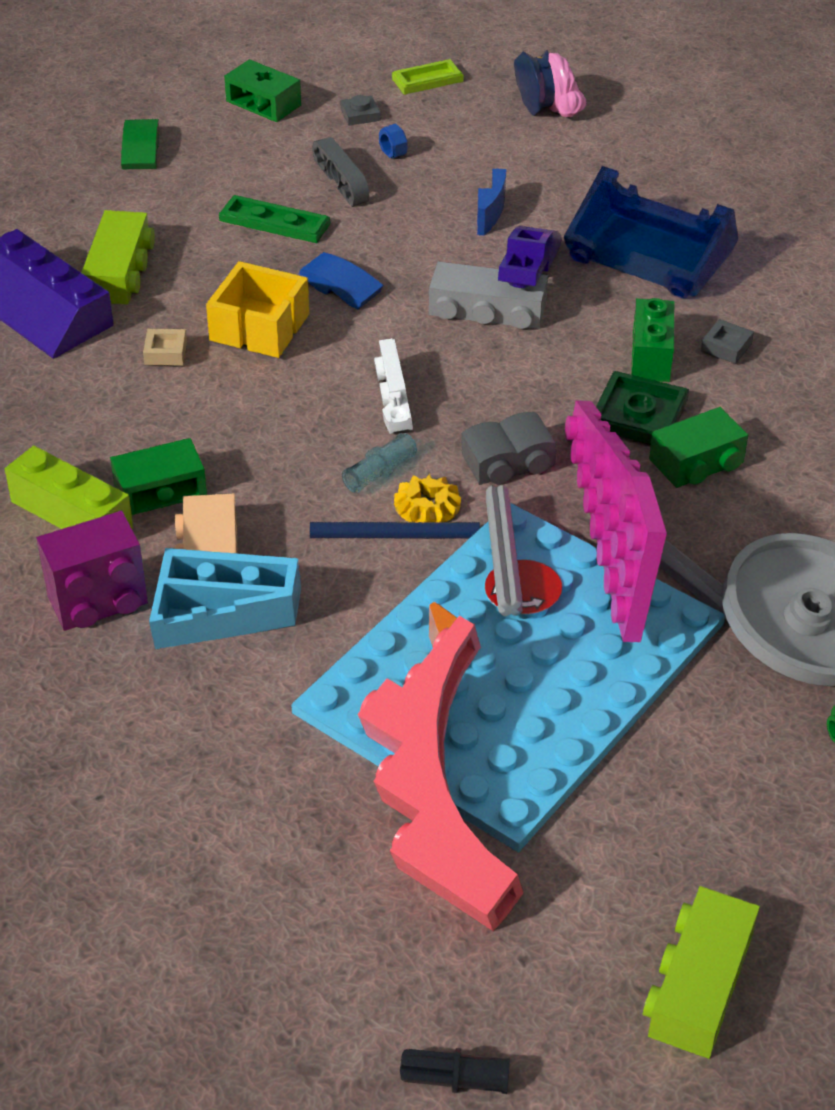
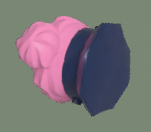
[514,50,586,117]

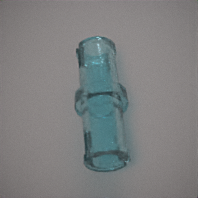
[342,433,417,493]

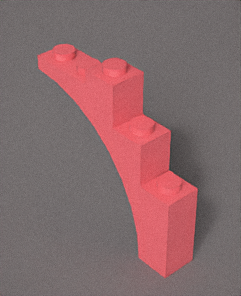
[358,616,523,931]

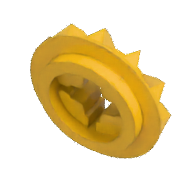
[394,473,461,522]

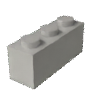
[429,262,548,329]

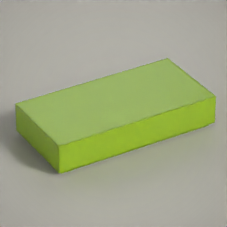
[392,59,464,95]

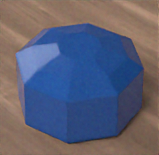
[379,123,408,159]

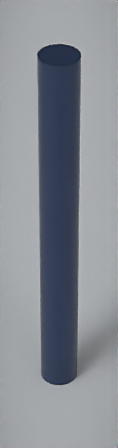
[310,522,480,539]

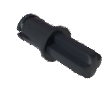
[400,1048,510,1094]

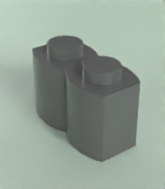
[461,412,556,485]

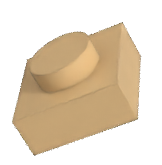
[143,329,187,366]

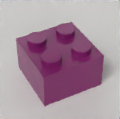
[36,510,148,631]

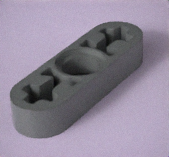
[312,137,369,207]

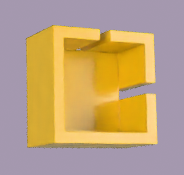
[206,261,310,358]

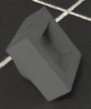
[340,95,381,126]
[701,319,754,364]

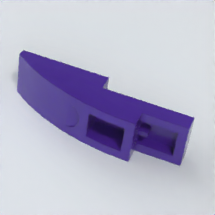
[498,226,562,288]

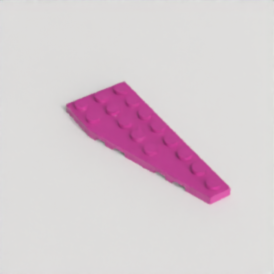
[565,400,667,642]

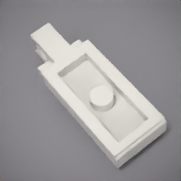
[374,338,413,434]

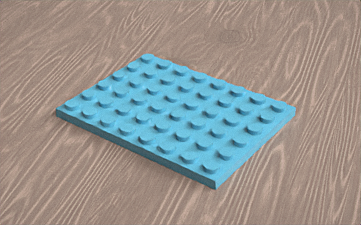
[291,503,725,853]

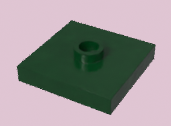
[596,371,689,445]

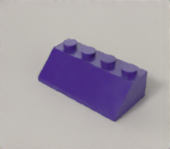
[0,229,114,359]

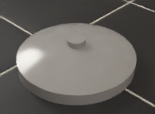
[722,533,835,686]

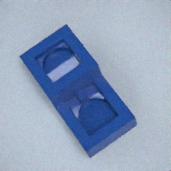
[477,169,506,235]
[299,252,384,310]

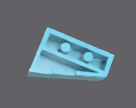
[149,548,301,649]

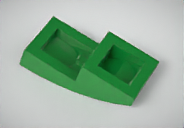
[121,119,159,170]

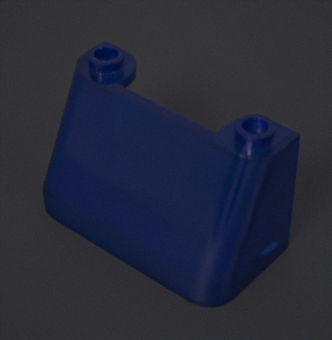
[563,166,738,299]

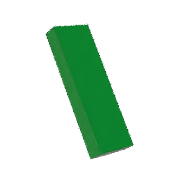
[219,195,331,243]

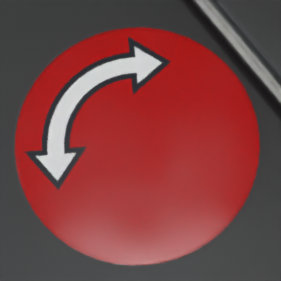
[485,560,562,614]

